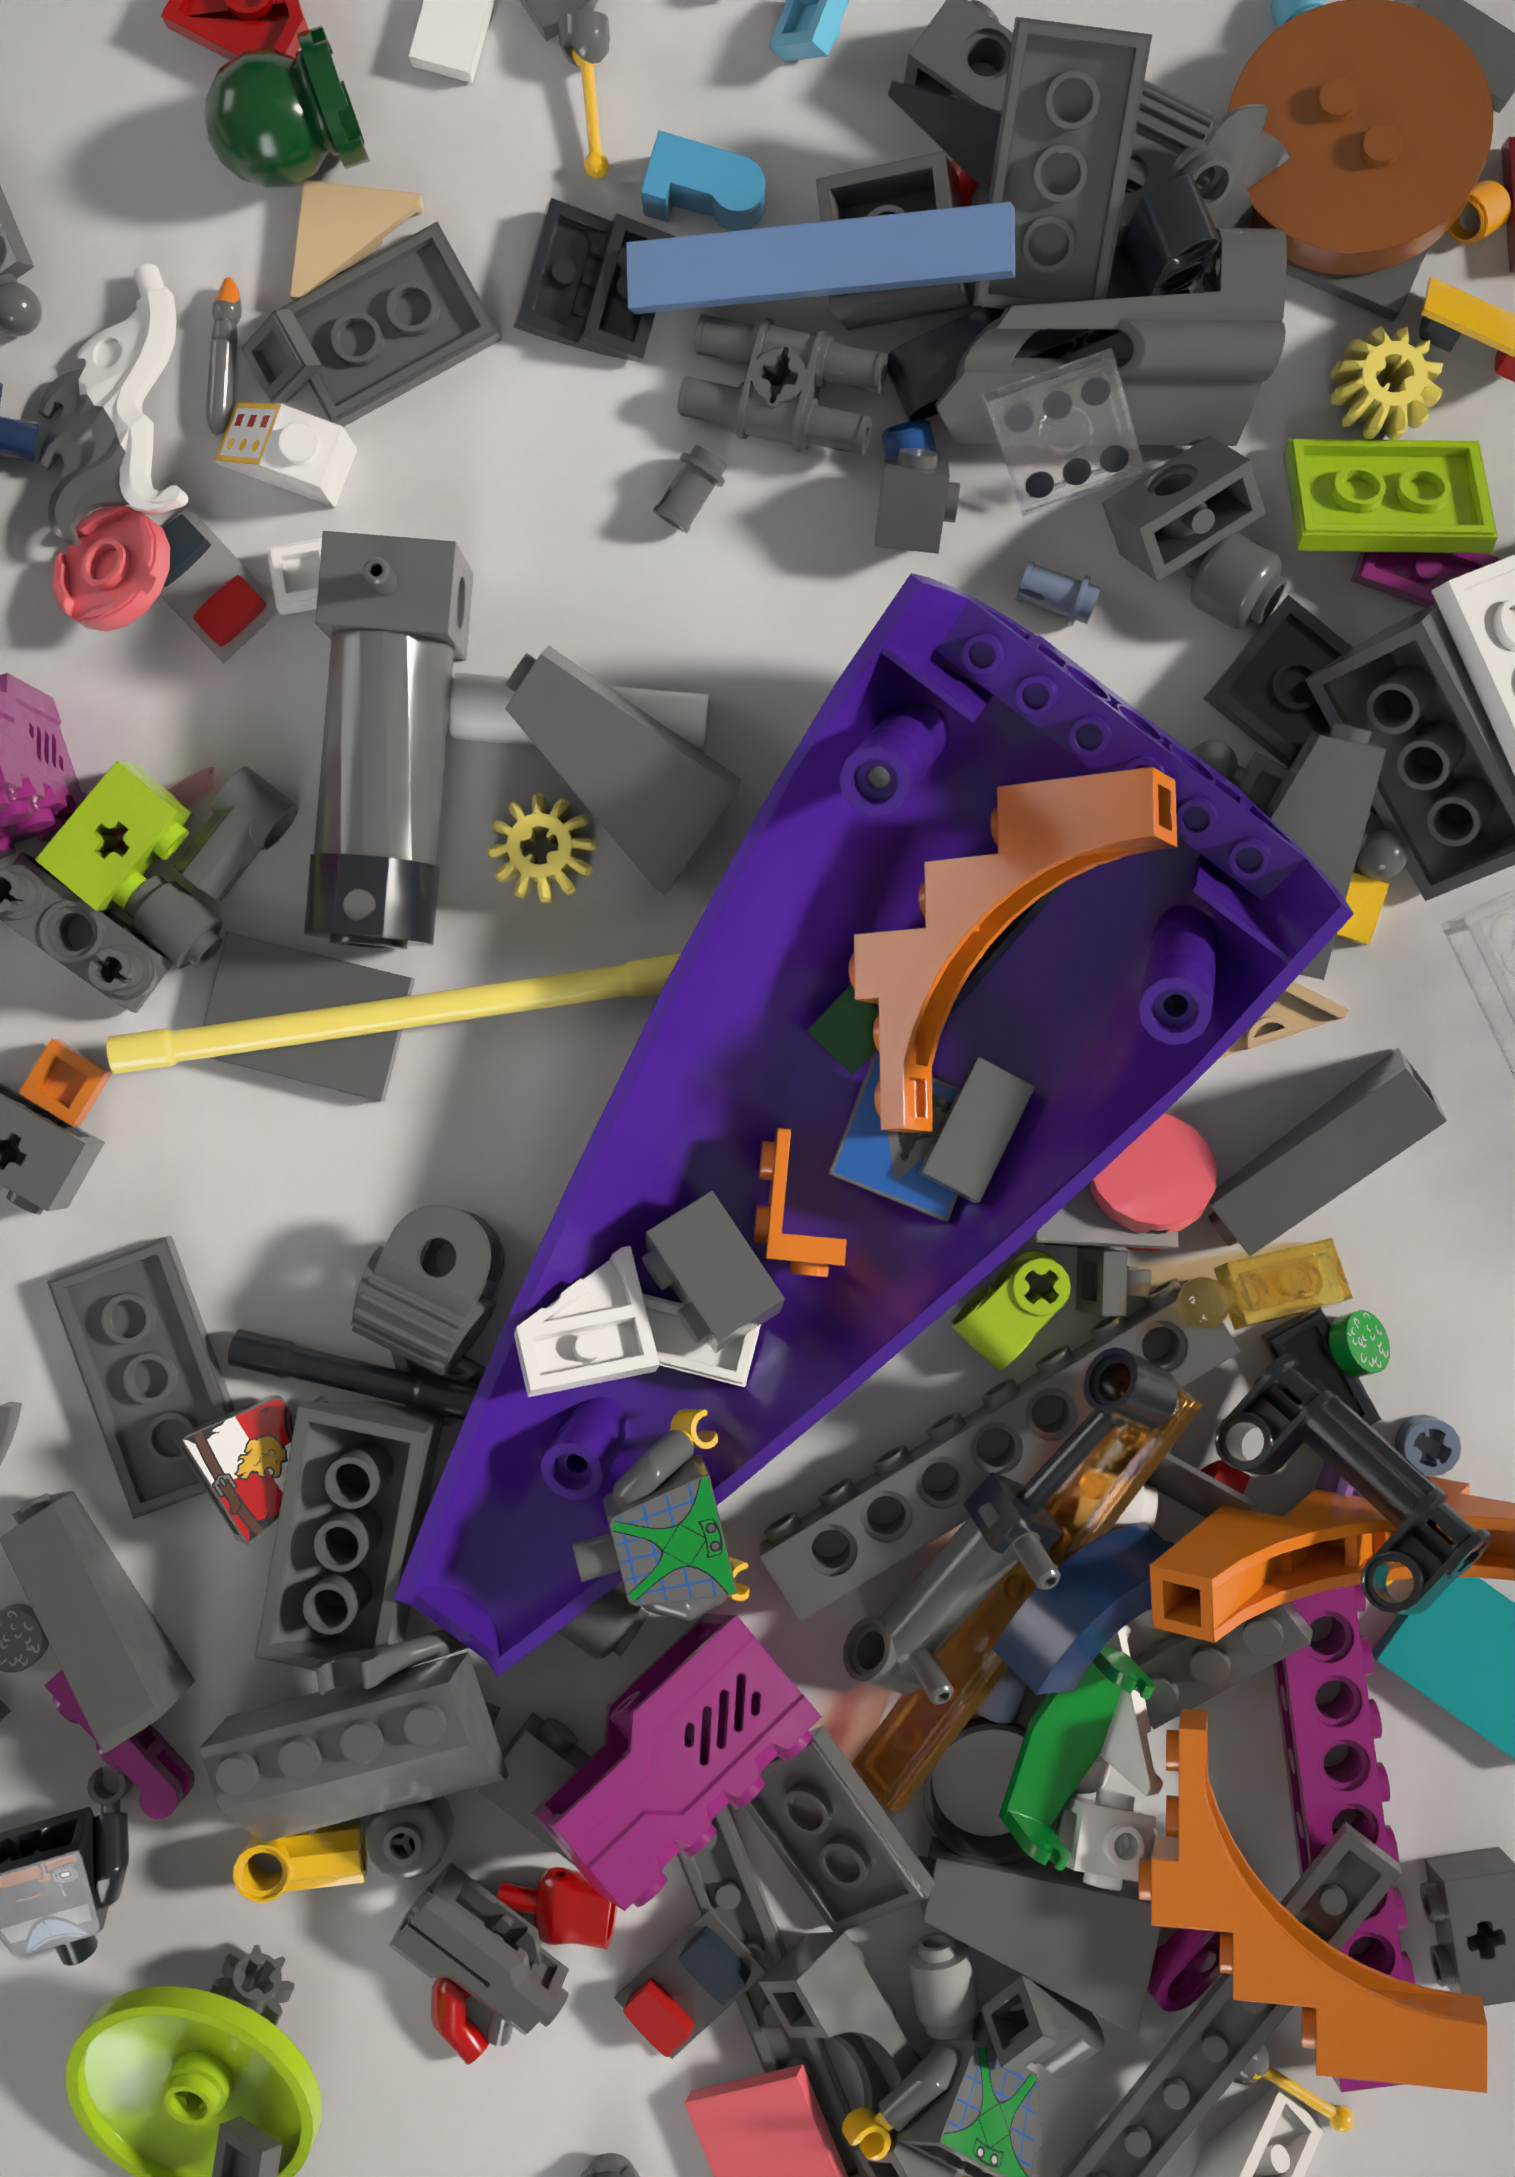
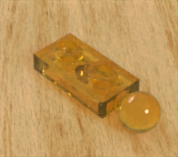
[1177,1238,1353,1330]

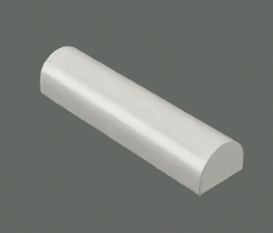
[449,673,710,753]

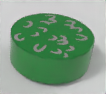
[1329,1310,1390,1378]

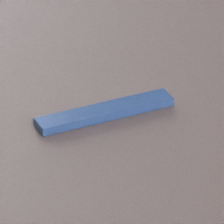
[626,202,1015,314]

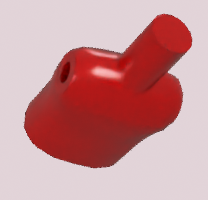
[497,1867,617,1950]

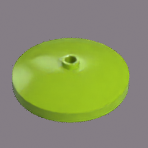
[65,1986,322,2177]

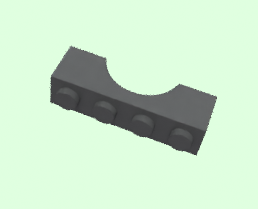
[758,1931,957,2177]

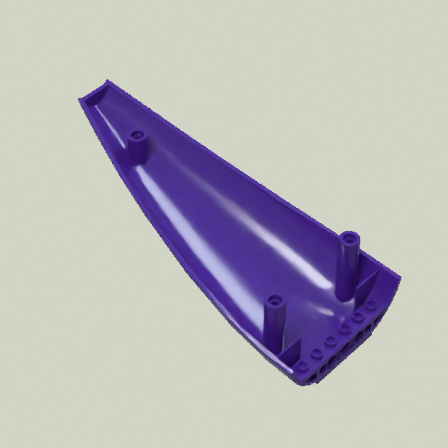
[393,573,1354,1677]

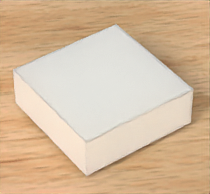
[267,538,322,615]

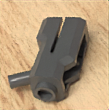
[388,1863,569,2046]

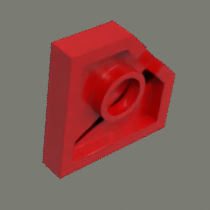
[161,0,309,61]

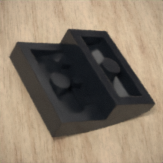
[513,198,676,362]

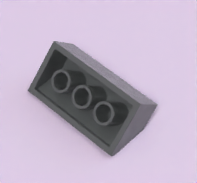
[1305,603,1515,901]
[255,1402,444,1671]
[199,1652,509,1842]

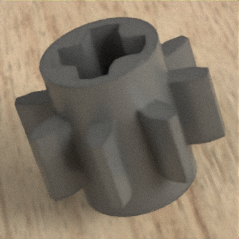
[210,1945,295,2026]

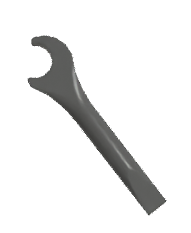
[315,1629,469,1695]

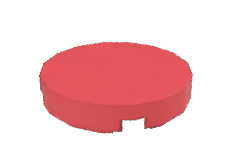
[52,505,170,632]
[1089,1114,1218,1234]

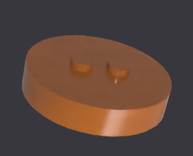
[1227,0,1493,275]

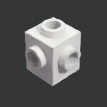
[1055,1789,1158,1891]

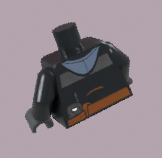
[0,1767,134,1966]

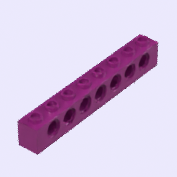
[1273,1584,1415,2092]

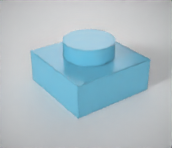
[769,0,849,62]

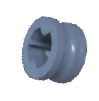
[1395,1414,1461,1476]

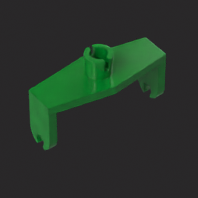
[998,1645,1156,1870]

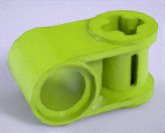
[951,1250,1071,1371]

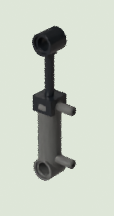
[843,1347,1178,1704]

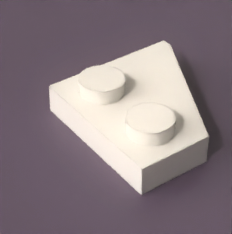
[514,1246,660,1397]

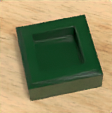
[805,984,879,1075]

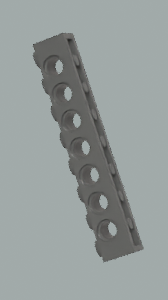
[759,1278,1241,1623]

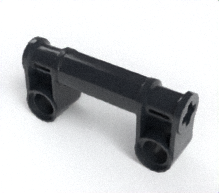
[1215,1353,1493,1615]

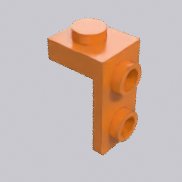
[753,1128,847,1277]

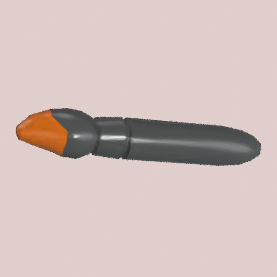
[206,277,242,436]

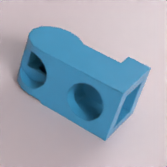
[641,130,766,231]

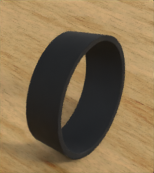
[923,1717,1063,1864]

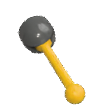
[558,11,610,179]
[1233,2043,1354,2133]

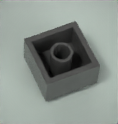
[816,151,972,330]

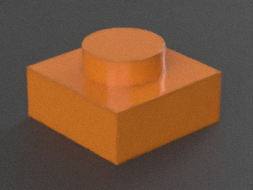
[18,1038,112,1126]

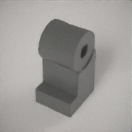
[981,1976,1105,2078]

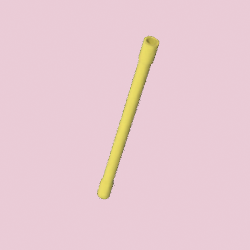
[106,953,681,1075]

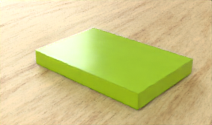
[1284,439,1498,553]

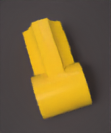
[233,1821,368,1903]

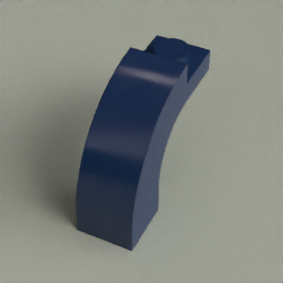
[992,1523,1175,1695]

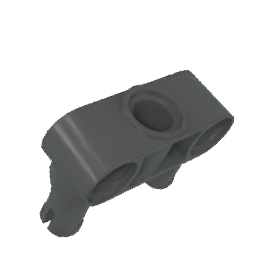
[0,852,173,1013]

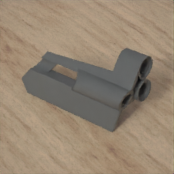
[936,228,1287,446]

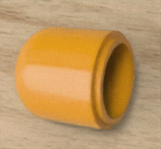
[1448,180,1511,245]

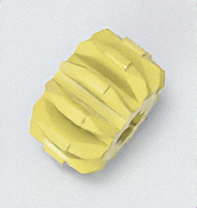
[1330,326,1443,440]
[487,793,597,904]

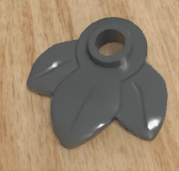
[1168,104,1290,229]

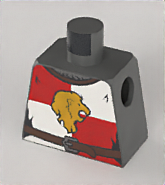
[173,1395,329,1545]

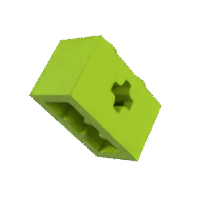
[35,760,194,911]

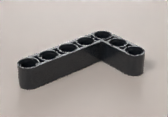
[887,175,1221,422]

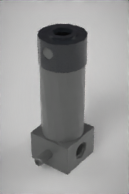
[304,531,473,950]

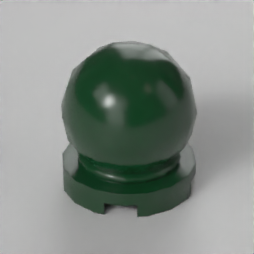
[204,25,370,188]

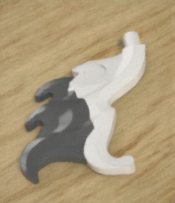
[38,264,188,547]

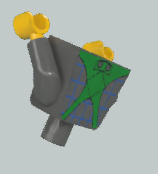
[572,1408,750,1622]
[842,2012,1043,2177]

